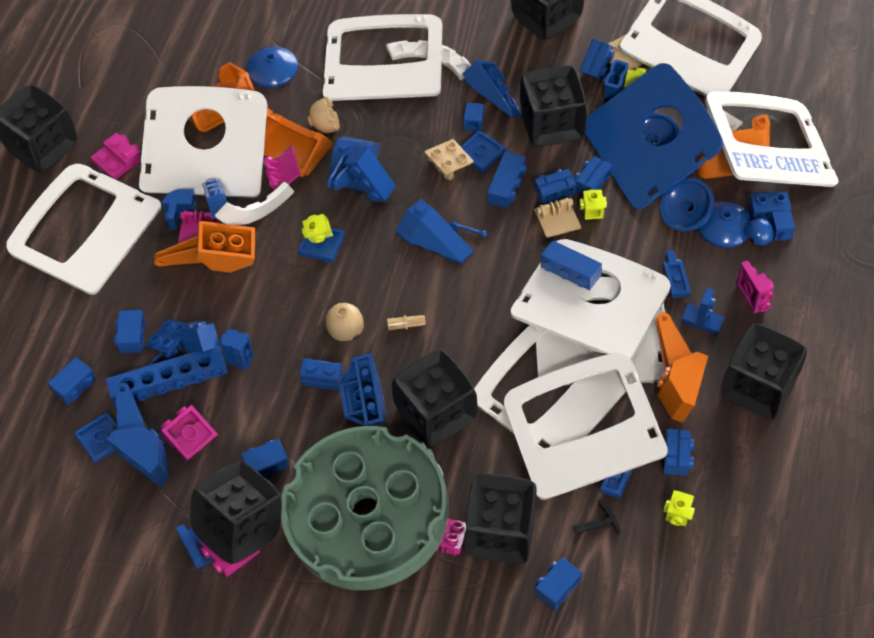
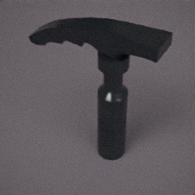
[573,500,621,534]

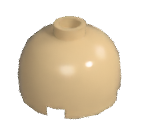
[308,97,340,134]
[326,302,364,341]

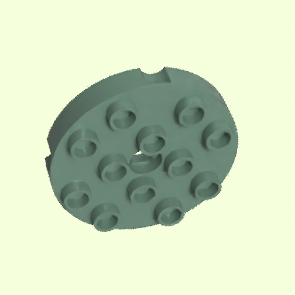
[281,426,449,590]

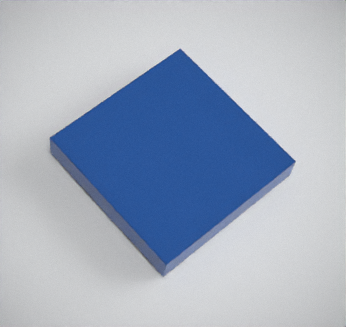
[461,130,506,173]
[298,227,345,263]
[74,412,118,464]

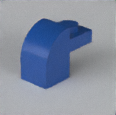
[162,189,196,229]

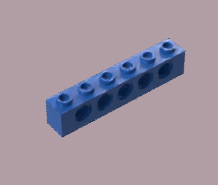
[106,346,228,407]

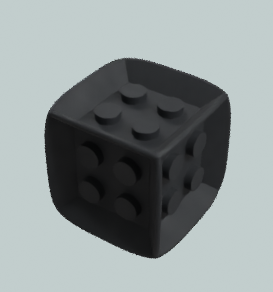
[511,0,584,40]
[520,65,587,146]
[0,85,77,172]
[721,324,807,419]
[392,350,478,447]
[190,462,282,564]
[464,474,537,563]

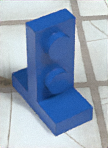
[681,288,725,335]

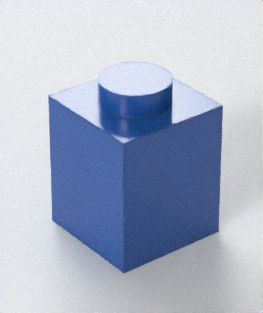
[464,103,484,132]
[769,210,795,241]

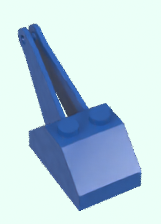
[327,136,380,191]
[107,383,169,488]

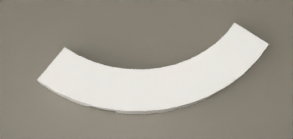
[386,40,471,80]
[215,181,294,225]

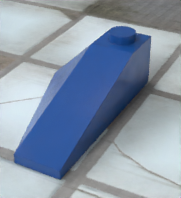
[462,60,522,118]
[395,199,474,264]

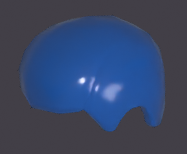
[744,218,774,246]

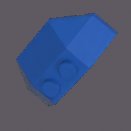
[339,353,387,426]

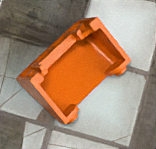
[188,62,255,132]
[264,108,333,178]
[694,115,770,179]

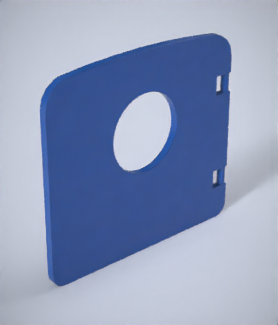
[585,63,723,210]

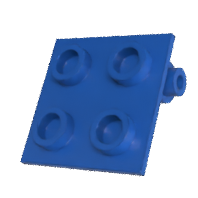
[144,319,186,360]

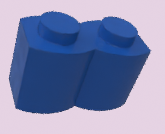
[604,60,629,100]

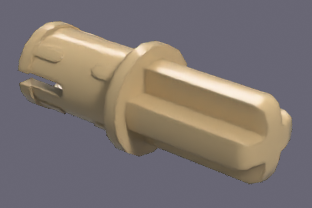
[387,315,426,331]

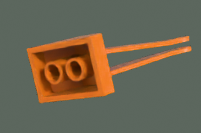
[154,221,255,273]
[655,312,708,423]

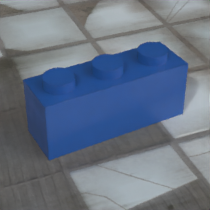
[344,147,396,202]
[487,151,528,209]
[202,179,227,219]
[541,240,602,291]

